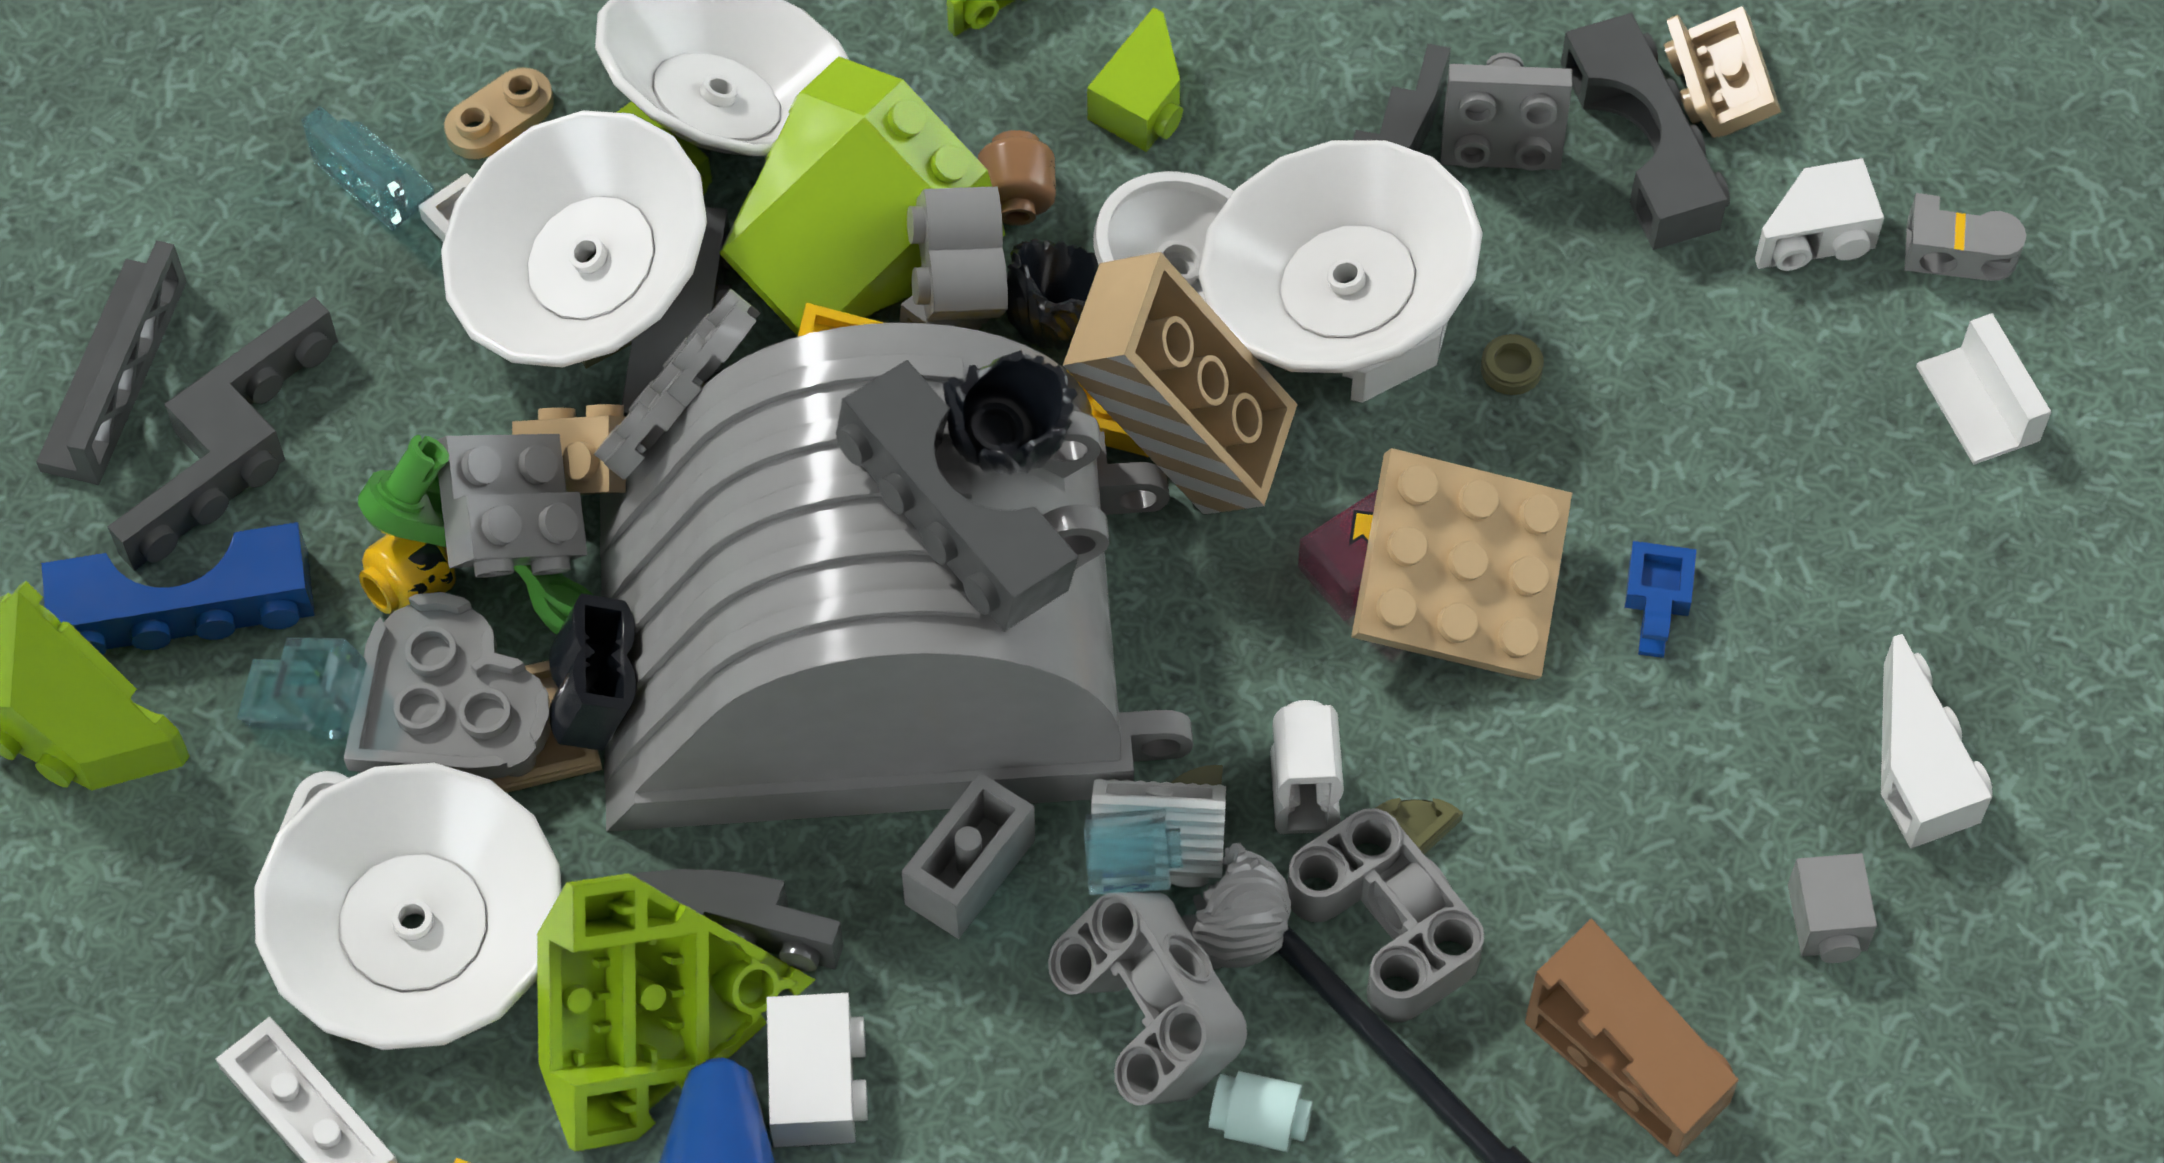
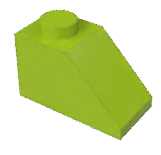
[1087,7,1183,152]

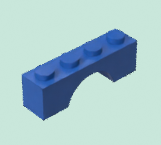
[41,522,315,655]

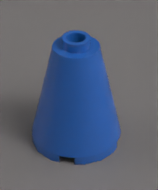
[659,1058,775,1163]

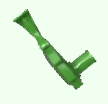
[358,435,594,635]

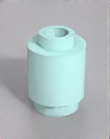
[1209,1071,1313,1152]

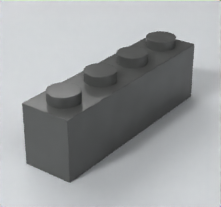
[622,207,734,417]

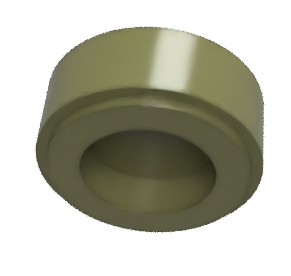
[1481,334,1544,395]

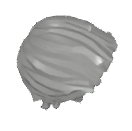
[1181,843,1291,970]

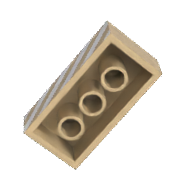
[1063,252,1297,514]

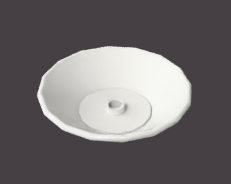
[595,0,849,156]
[441,110,707,368]
[1199,140,1483,373]
[254,763,561,1050]

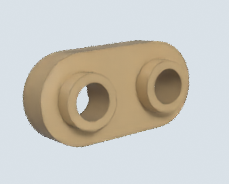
[444,68,554,159]

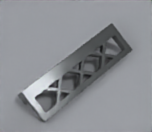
[36,241,187,485]

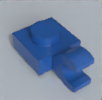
[1624,541,1696,658]

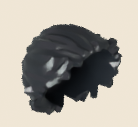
[1006,239,1099,351]
[943,350,1078,475]

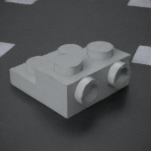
[437,434,587,578]

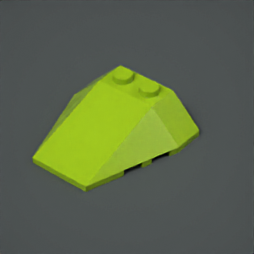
[719,56,1006,336]

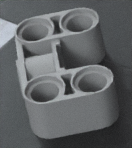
[1287,808,1484,1022]
[1048,891,1247,1105]

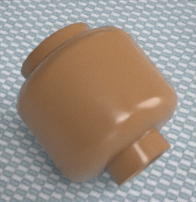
[978,130,1056,225]

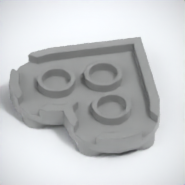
[594,289,760,480]
[344,592,551,779]

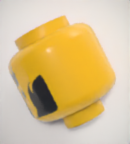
[359,534,456,614]

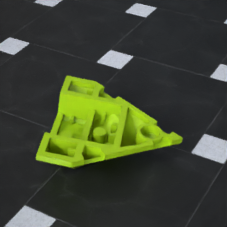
[0,581,190,790]
[537,873,815,1152]

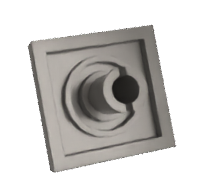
[1440,52,1572,170]

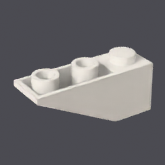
[1881,634,1992,849]

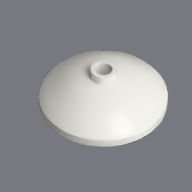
[1093,171,1234,302]

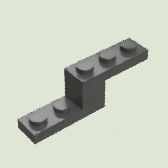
[107,297,338,571]

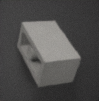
[902,772,1035,939]

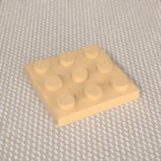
[1351,448,1572,680]

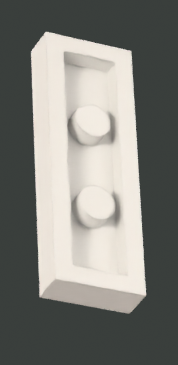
[216,1016,397,1163]

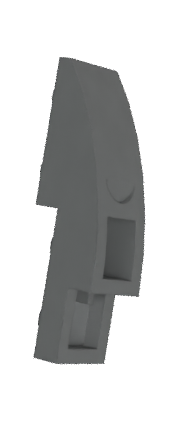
[631,869,843,972]

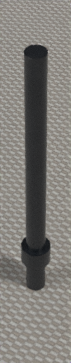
[1277,926,1532,1163]

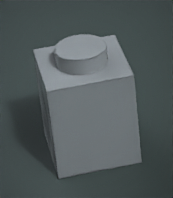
[1788,853,1877,963]

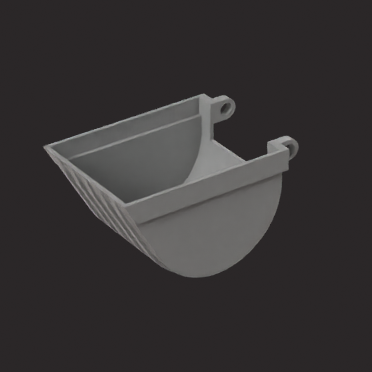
[600,323,1194,832]

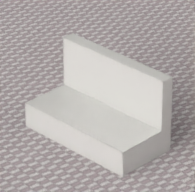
[1916,313,2051,465]

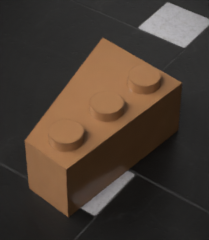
[1525,918,1739,1157]

